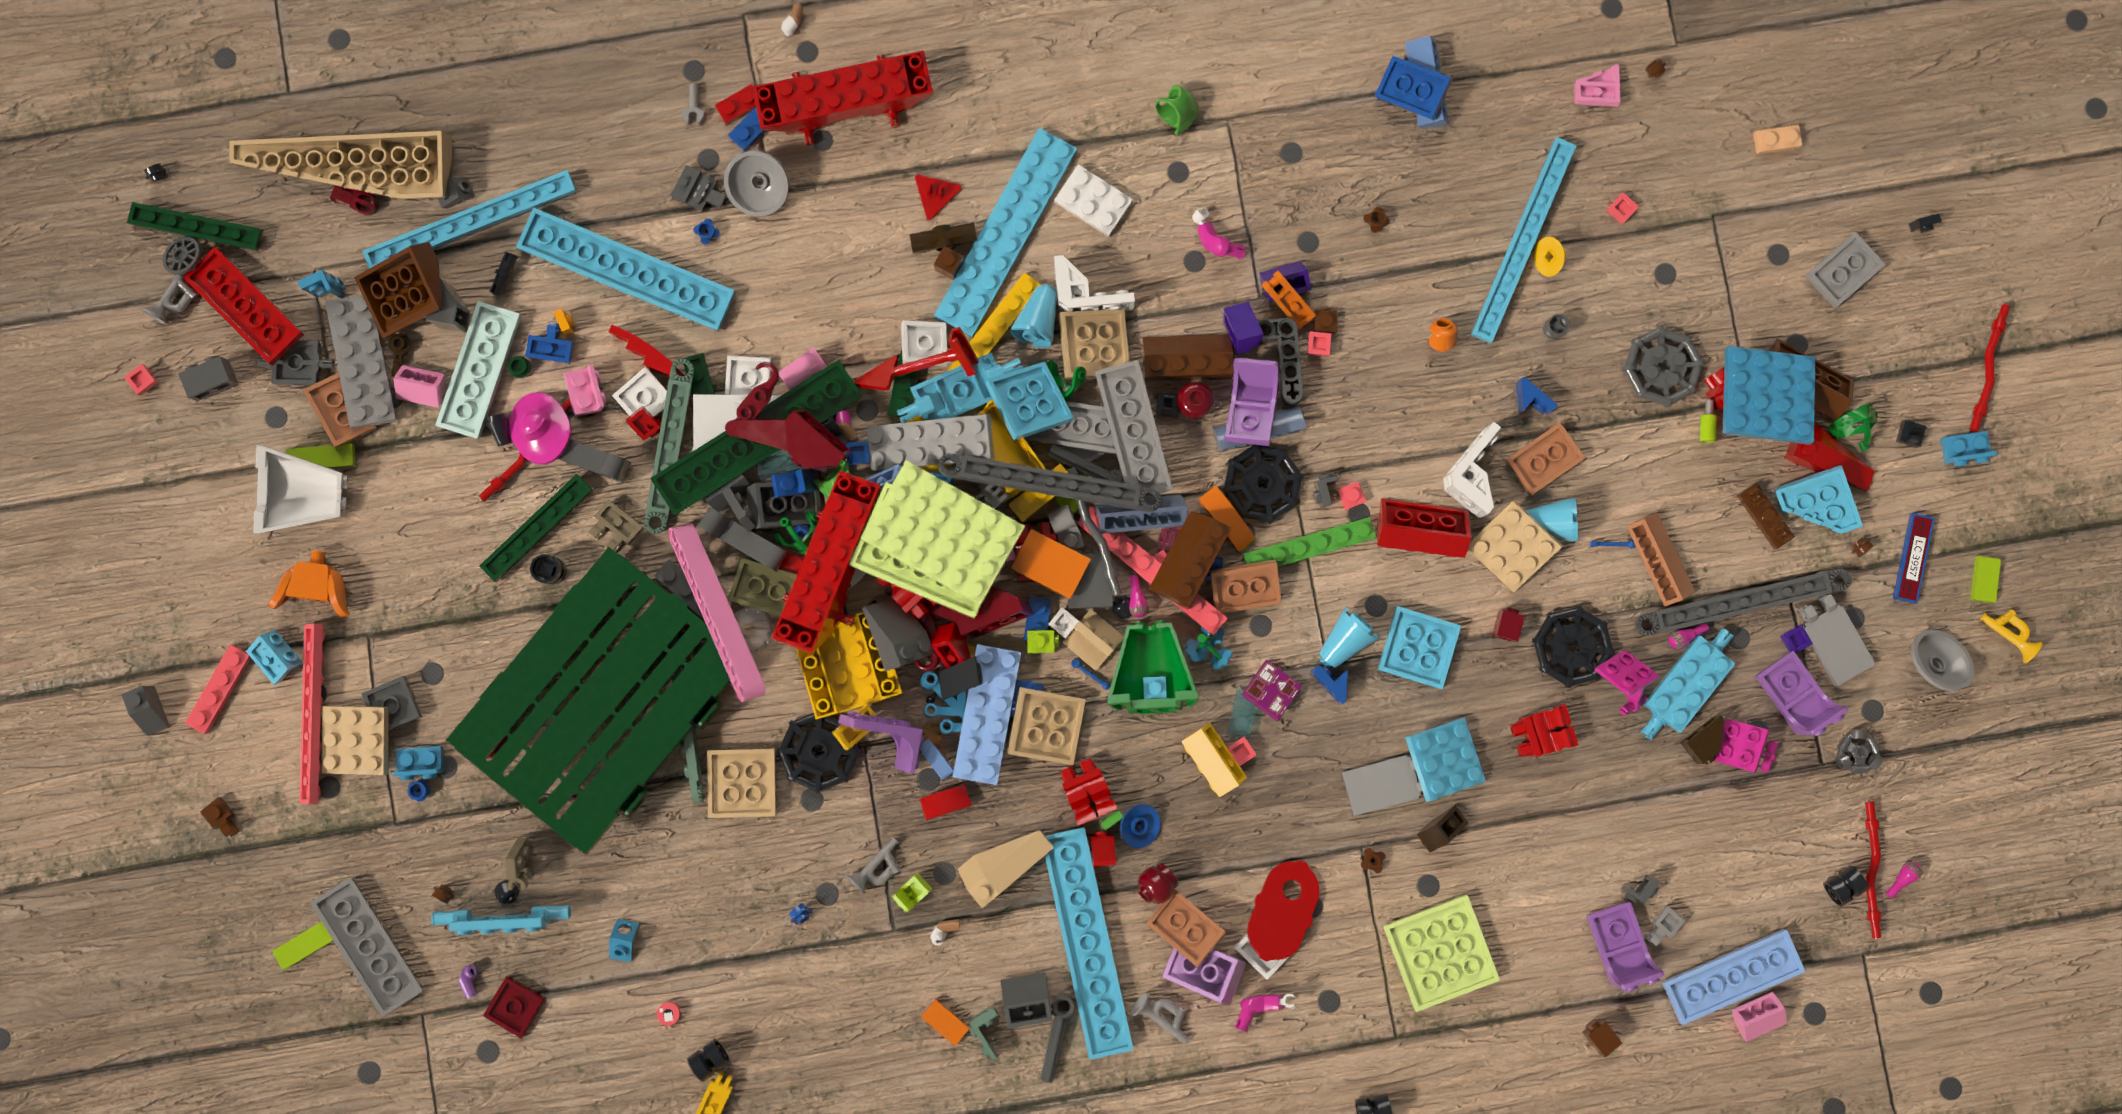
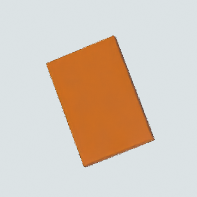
[1011,529,1091,600]

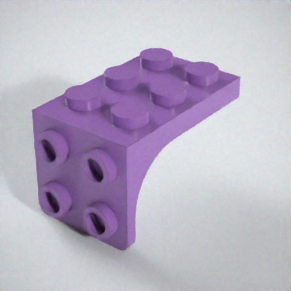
[1225,358,1279,446]
[1755,651,1848,736]
[838,711,923,774]
[1586,901,1665,992]

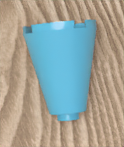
[1010,284,1057,348]
[1526,498,1578,542]
[1319,606,1380,668]

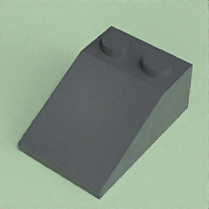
[746,482,821,531]
[862,598,935,672]

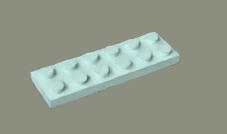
[435,301,522,440]

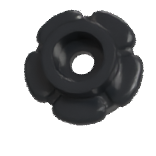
[144,163,167,182]

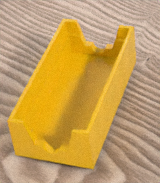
[978,399,1046,500]

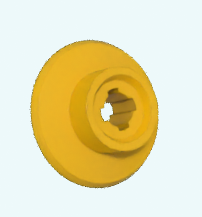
[1534,237,1566,276]

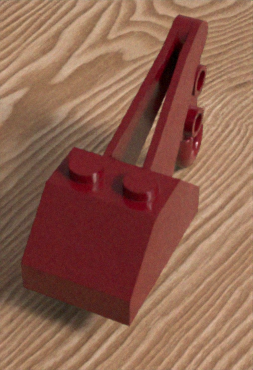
[725,362,853,468]
[915,586,1033,672]

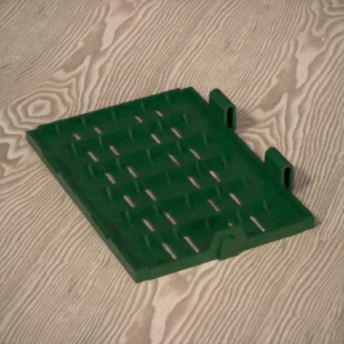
[446,547,731,855]

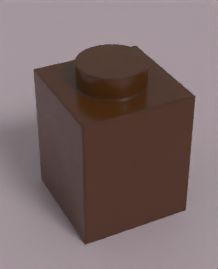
[934,246,964,281]
[1582,1018,1623,1058]

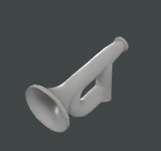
[142,272,199,324]
[845,837,901,894]
[1131,993,1189,1044]

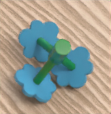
[1185,626,1233,670]

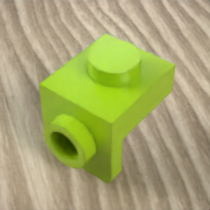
[1027,630,1059,653]
[892,872,932,912]

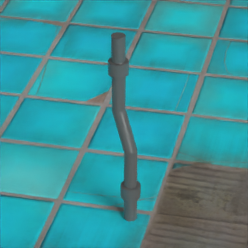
[1067,467,1122,596]

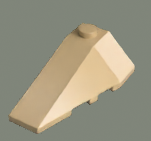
[958,830,1054,908]

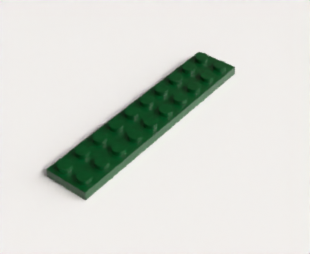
[650,360,863,516]

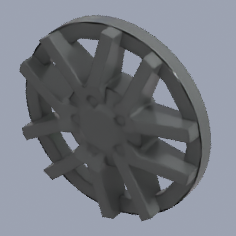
[163,237,202,276]

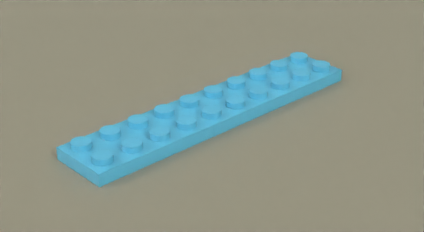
[934,128,1077,338]
[516,208,736,332]
[1045,827,1134,1060]

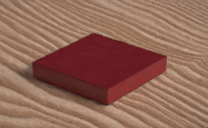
[483,976,546,1039]

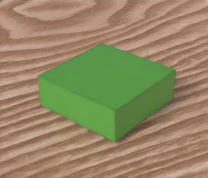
[1101,810,1123,830]

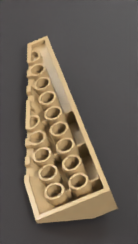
[229,131,452,199]

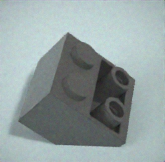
[426,278,470,333]
[1000,972,1052,1029]

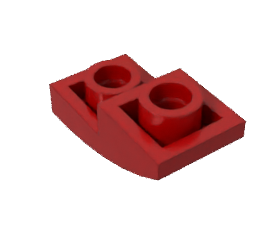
[919,785,972,820]

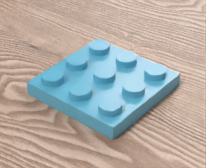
[985,361,1074,441]
[1377,606,1461,690]
[1405,718,1486,802]

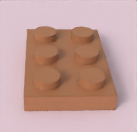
[303,373,377,449]
[1504,422,1585,496]
[1209,560,1282,613]
[1146,889,1227,968]

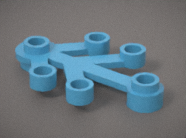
[920,671,966,734]

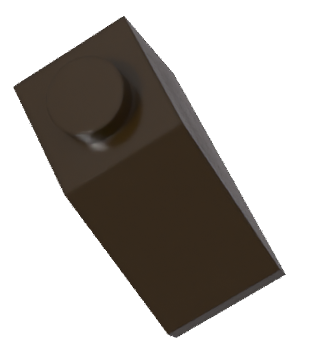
[1680,715,1724,765]
[1417,805,1468,853]

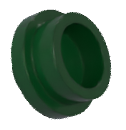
[508,356,531,378]

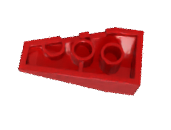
[1784,424,1875,492]

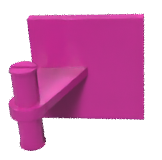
[1595,650,1659,715]
[1714,718,1779,773]

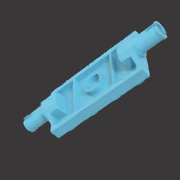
[897,353,1023,423]
[1640,628,1735,740]
[431,905,571,935]

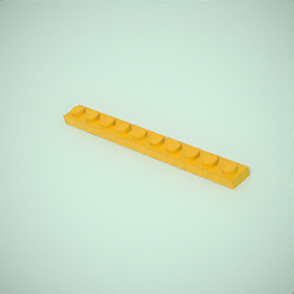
[907,272,1042,422]

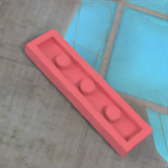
[185,645,251,734]

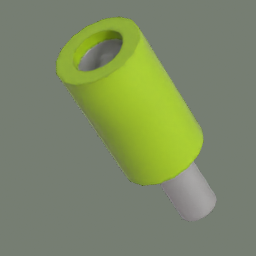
[1699,400,1718,443]

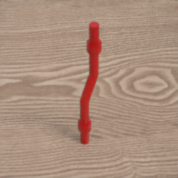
[1969,304,2010,432]
[479,398,572,502]
[1865,801,1882,938]

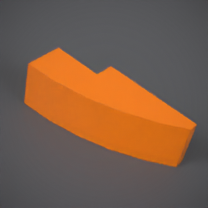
[1198,485,1256,553]

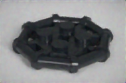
[1222,444,1304,524]
[1532,605,1615,688]
[777,713,861,793]

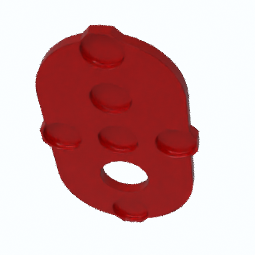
[1247,860,1320,962]

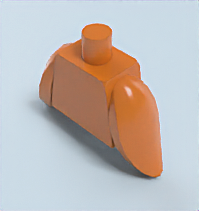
[267,550,350,617]

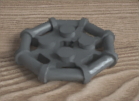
[1622,326,1705,407]

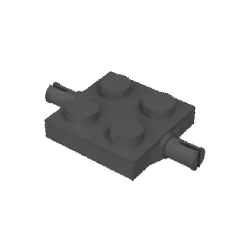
[256,340,335,386]

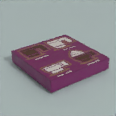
[1241,659,1302,722]

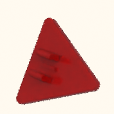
[915,174,961,220]

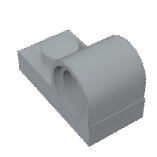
[1048,504,1086,550]

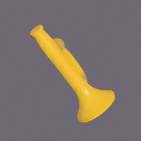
[1979,609,2043,663]

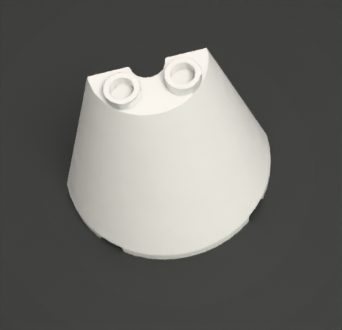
[253,445,348,533]

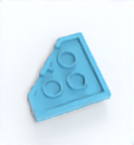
[1774,465,1863,534]

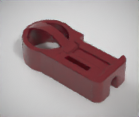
[330,185,379,216]

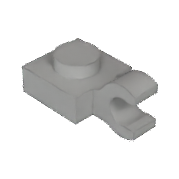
[1645,906,1685,946]

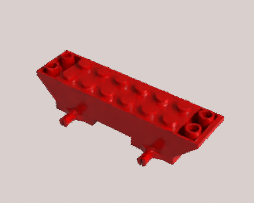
[752,50,933,146]
[772,471,881,654]

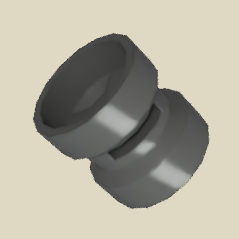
[1543,314,1570,340]

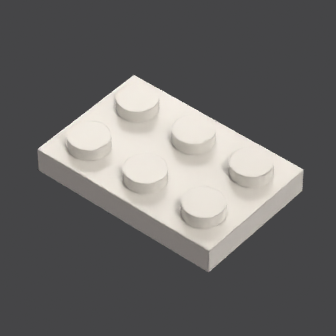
[1054,165,1133,237]

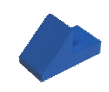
[1516,377,1558,415]
[771,469,818,498]
[1310,665,1348,705]

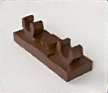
[1736,482,1795,550]

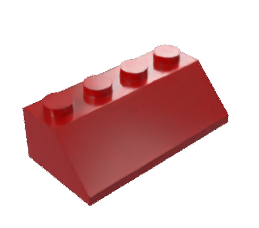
[1377,498,1471,558]

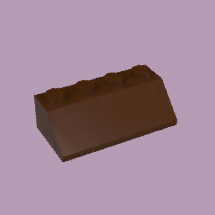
[1142,334,1234,381]
[1769,338,1854,421]
[1149,511,1231,610]

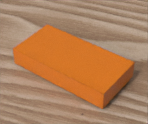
[921,998,969,1046]

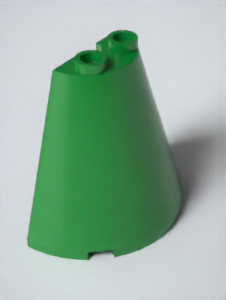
[1107,621,1198,714]

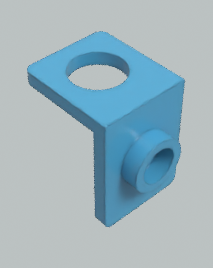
[609,919,639,962]

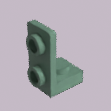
[968,1005,998,1061]

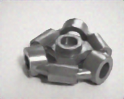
[1835,730,1883,774]

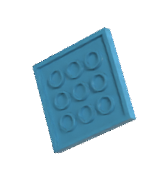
[1723,346,1815,445]

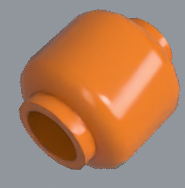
[1428,318,1458,352]

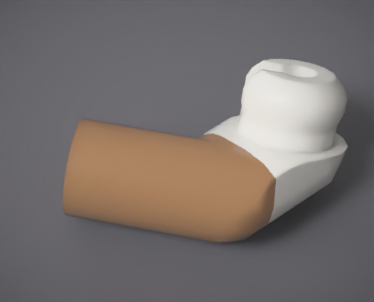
[781,4,804,36]
[931,919,960,946]

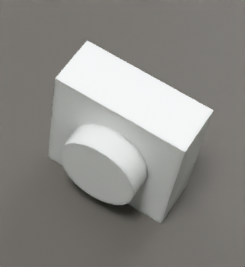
[1048,607,1079,638]

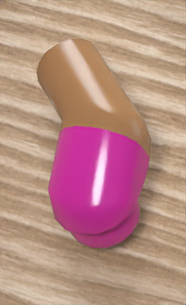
[835,409,858,442]

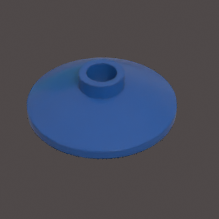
[1120,804,1160,848]

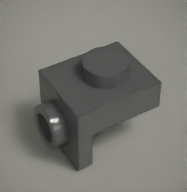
[438,177,474,209]
[1313,473,1339,509]
[1621,875,1660,904]

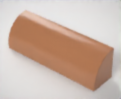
[1627,513,1696,606]

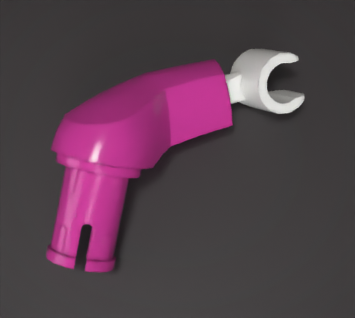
[1192,208,1246,260]
[1234,994,1297,1033]

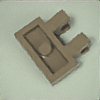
[588,499,644,552]
[505,838,534,890]

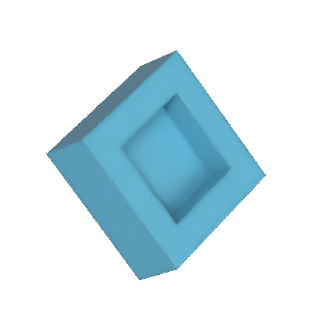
[1143,676,1167,699]

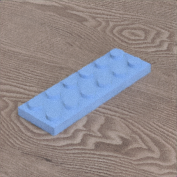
[953,644,1021,785]
[1662,929,1806,1025]

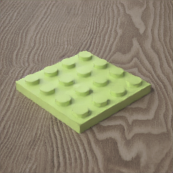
[1382,894,1500,1012]

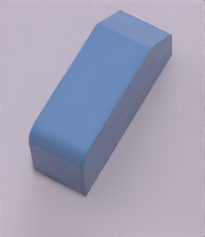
[919,738,954,780]

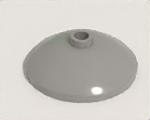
[724,150,789,216]
[1911,630,1974,692]

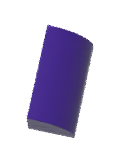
[1259,261,1311,301]
[1223,302,1263,354]

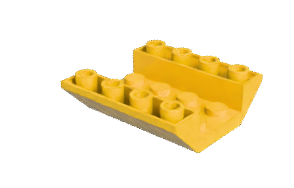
[795,612,902,719]

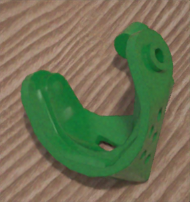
[1045,360,1086,402]
[1829,403,1878,452]
[773,509,819,555]

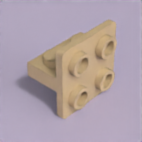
[1063,610,1124,670]

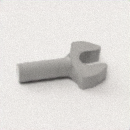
[682,84,705,125]

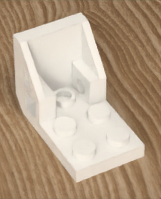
[1054,255,1135,312]
[1443,422,1501,519]

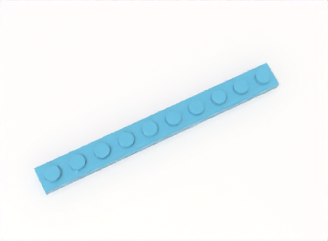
[1470,137,1577,344]
[362,170,577,269]

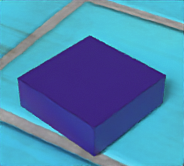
[1780,625,1813,653]

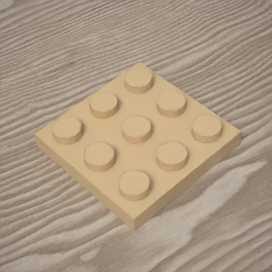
[1059,309,1130,379]
[1468,499,1562,592]
[1007,687,1086,765]
[322,706,389,775]
[707,749,777,818]

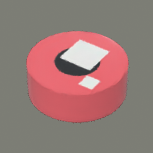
[657,1001,681,1025]

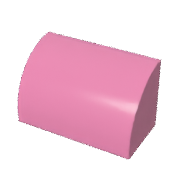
[779,347,827,390]
[393,365,446,408]
[1732,992,1787,1042]

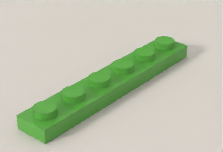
[1242,517,1376,567]

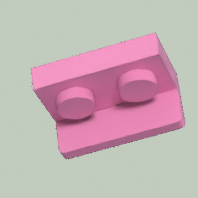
[564,365,606,417]

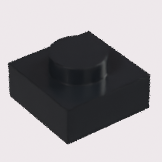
[1909,214,1942,233]

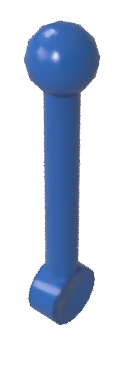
[1590,540,1636,549]
[1071,659,1111,690]

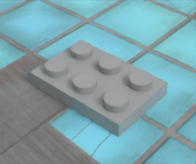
[1805,232,1886,308]

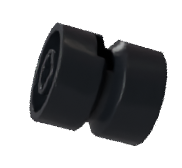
[530,554,567,585]
[1823,865,1869,907]
[687,1039,730,1082]
[1355,1094,1392,1114]

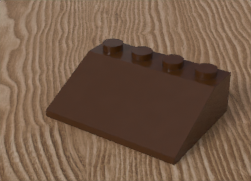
[354,241,442,339]

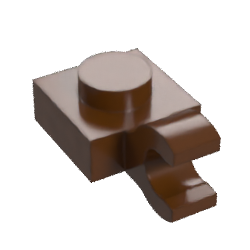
[200,797,239,837]

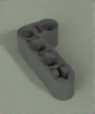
[1258,318,1303,406]
[558,440,631,483]
[698,507,788,572]

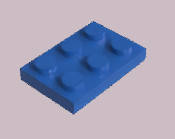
[1374,56,1453,121]

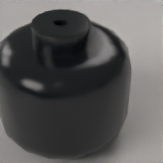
[1112,595,1131,619]
[494,879,519,904]

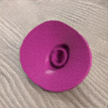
[509,392,571,465]

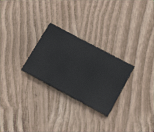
[938,657,983,700]

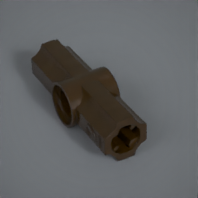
[909,222,977,254]

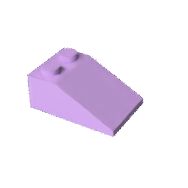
[1162,948,1246,1005]

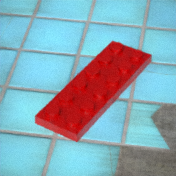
[183,247,305,366]

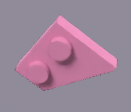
[1574,65,1620,107]

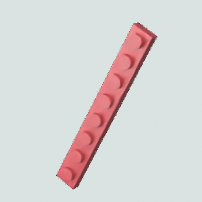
[1077,506,1228,636]
[299,624,325,804]

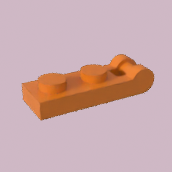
[1261,271,1316,330]

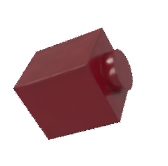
[1492,607,1525,642]

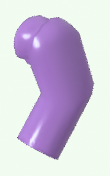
[458,965,478,999]

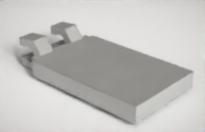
[1798,594,1876,686]
[1341,755,1422,816]

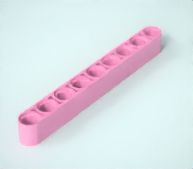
[669,523,765,702]

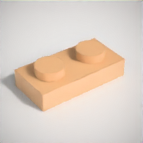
[1753,125,1802,154]

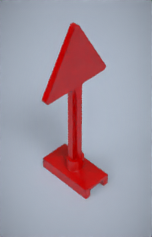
[853,327,979,391]

